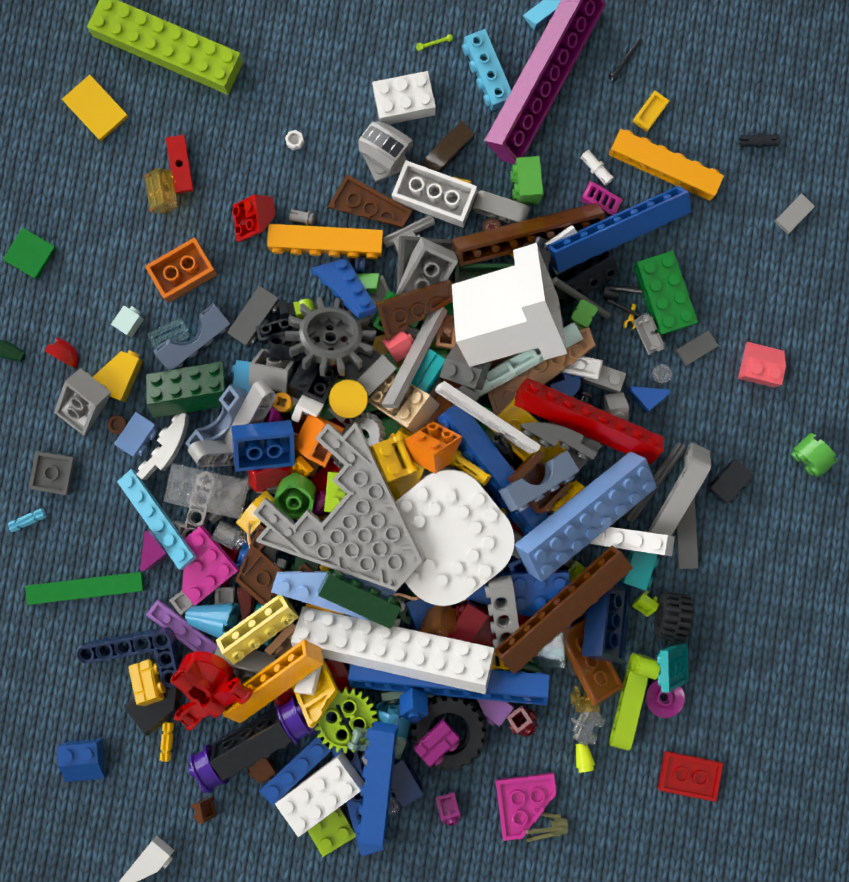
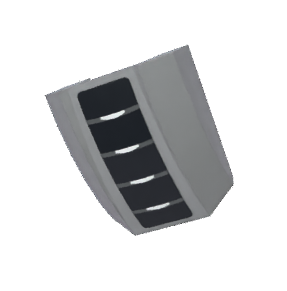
[358,121,413,174]

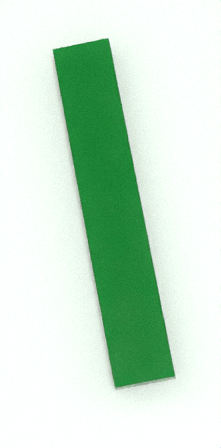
[25,572,144,605]

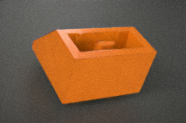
[294,414,345,467]
[405,421,462,474]

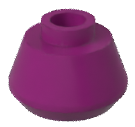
[312,490,329,516]

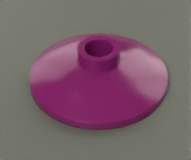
[645,679,685,718]

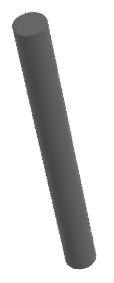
[552,277,611,319]

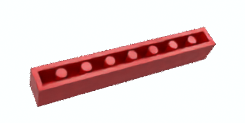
[514,378,664,464]

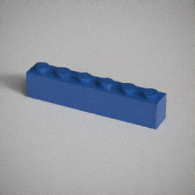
[357,721,399,846]

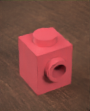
[382,331,414,363]

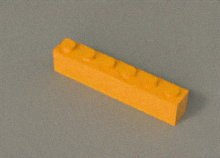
[608,129,724,201]
[267,224,383,259]
[223,639,324,724]

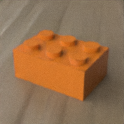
[145,237,218,303]

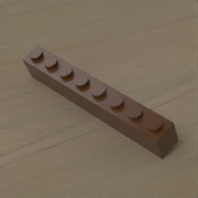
[452,203,605,267]
[494,546,633,674]

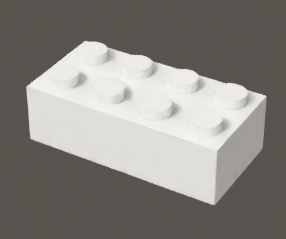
[392,160,477,228]
[275,752,365,837]

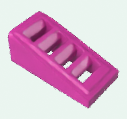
[580,181,622,216]

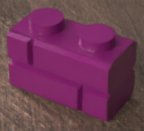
[414,719,460,767]

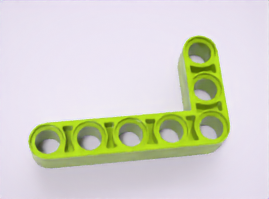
[609,652,660,751]

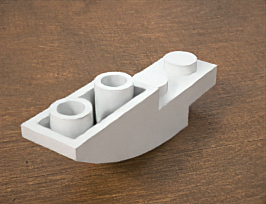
[136,413,190,480]

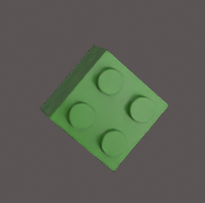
[510,156,543,206]

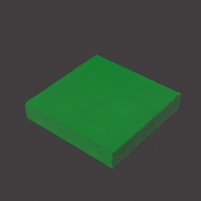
[3,227,56,280]

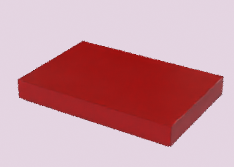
[658,750,724,802]

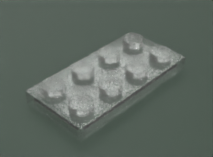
[164,463,249,519]

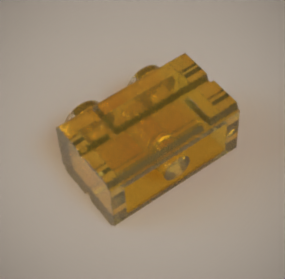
[144,168,178,214]

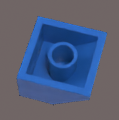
[57,738,106,782]

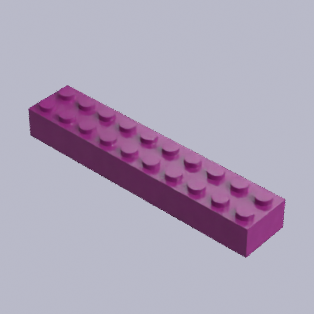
[484,0,607,164]

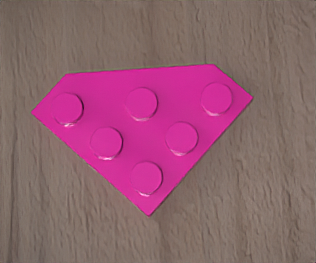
[182,525,239,605]
[495,772,557,841]

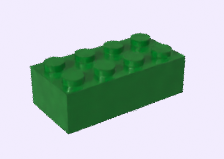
[633,251,698,336]

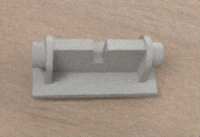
[633,313,665,355]

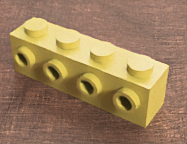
[216,595,299,664]

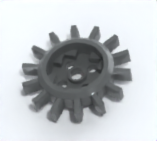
[285,296,376,376]

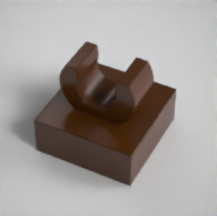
[191,797,217,823]

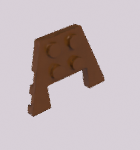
[235,523,315,606]

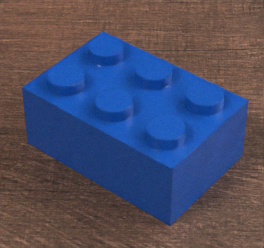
[231,420,295,472]

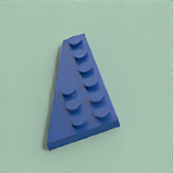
[466,570,570,628]

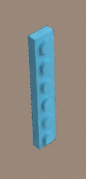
[117,469,197,570]

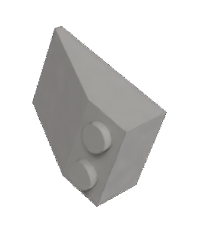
[396,237,458,295]
[54,368,111,436]

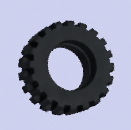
[411,695,487,772]

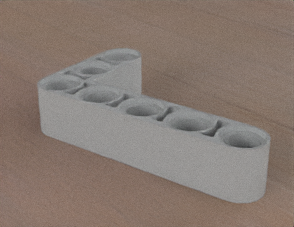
[188,380,276,467]
[648,442,711,536]

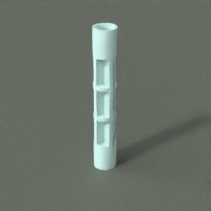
[473,322,583,397]

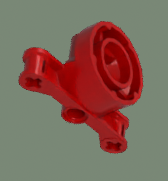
[170,651,253,731]

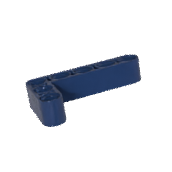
[77,627,181,687]

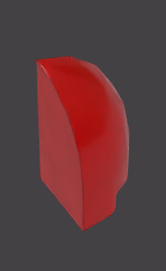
[44,338,78,369]

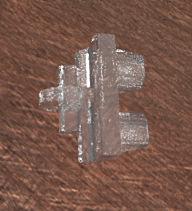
[571,706,605,746]

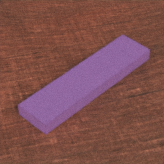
[146,599,218,654]

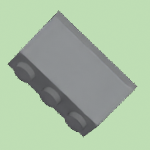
[214,646,276,684]

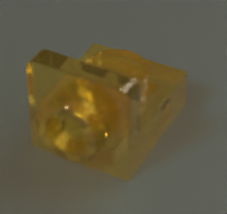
[570,686,600,712]

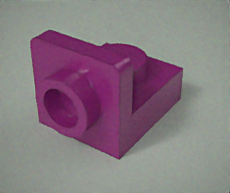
[435,792,462,826]

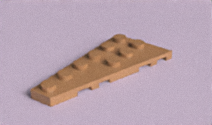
[488,327,596,416]

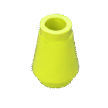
[576,742,595,773]

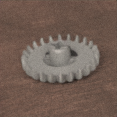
[331,412,386,469]

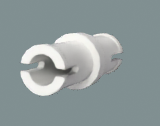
[580,150,614,186]

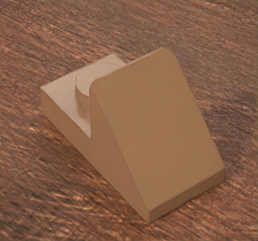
[435,315,456,350]

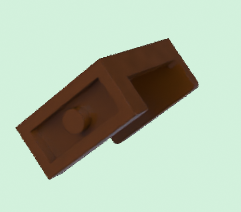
[507,450,569,514]

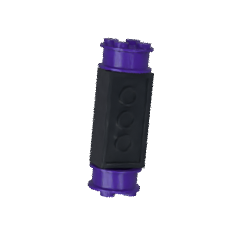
[188,695,315,793]

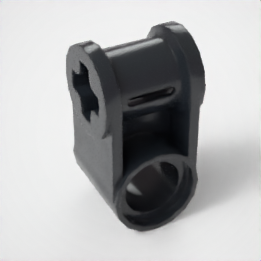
[267,334,305,361]

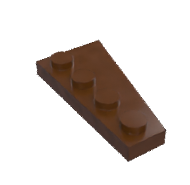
[328,174,412,228]
[376,279,453,340]

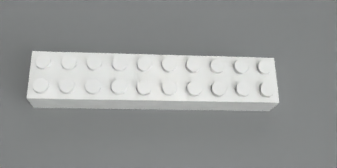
[291,606,494,694]

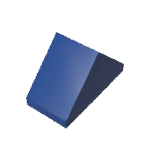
[628,386,670,413]

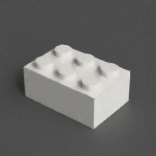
[372,71,435,125]

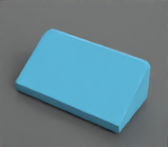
[523,0,561,31]

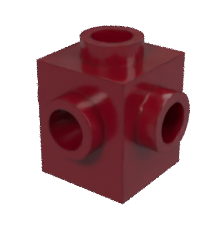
[506,706,539,737]

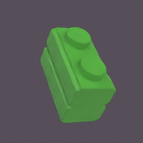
[566,300,598,330]

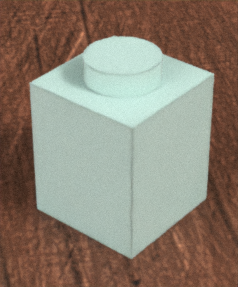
[111,306,144,338]

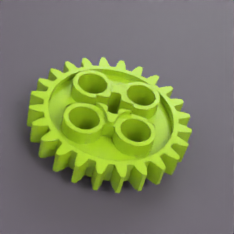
[314,687,378,754]

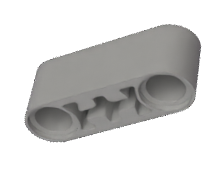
[472,190,530,224]

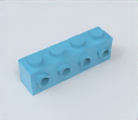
[462,29,511,111]

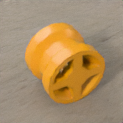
[273,392,293,413]

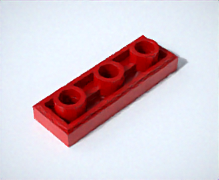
[165,135,194,194]

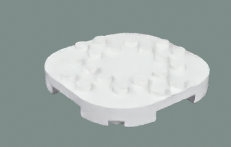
[396,469,514,606]

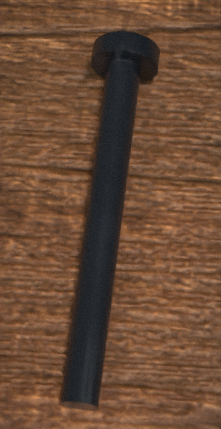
[608,38,641,81]

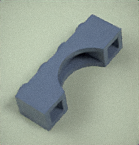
[154,303,230,370]
[185,385,248,448]
[499,450,579,512]

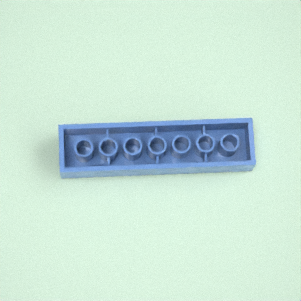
[514,451,657,582]

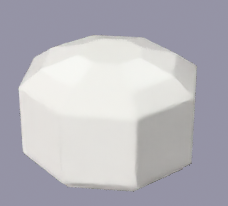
[285,130,304,150]

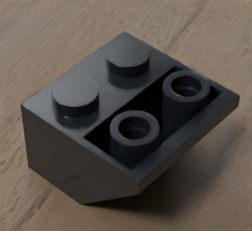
[287,354,339,403]

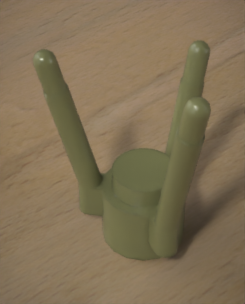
[526,812,568,842]

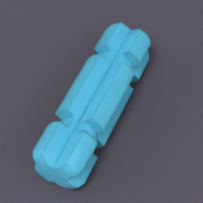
[8,508,47,532]

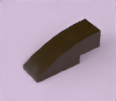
[420,121,475,173]

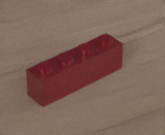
[442,600,489,643]

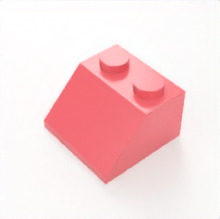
[738,342,786,388]

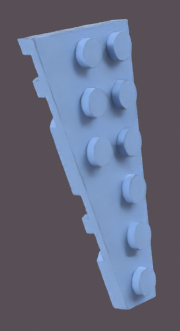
[271,570,397,622]

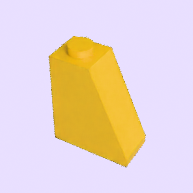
[93,350,143,403]

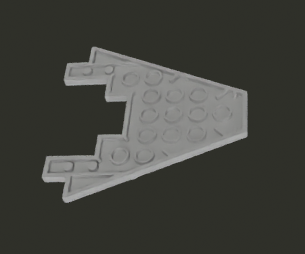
[253,422,424,591]

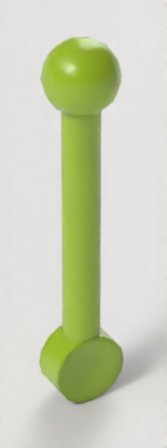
[416,34,454,52]

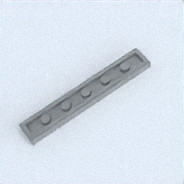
[381,307,447,408]

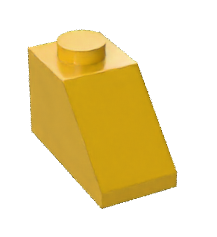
[236,491,275,535]

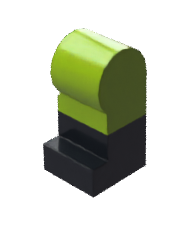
[278,299,315,319]

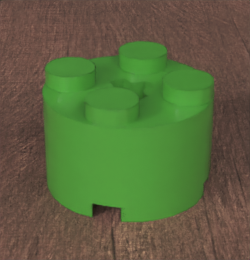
[791,433,839,477]
[274,473,316,520]

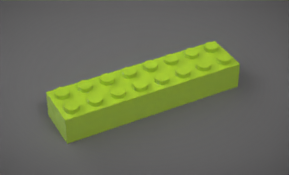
[87,0,243,95]

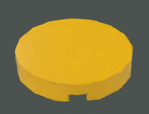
[329,379,368,418]

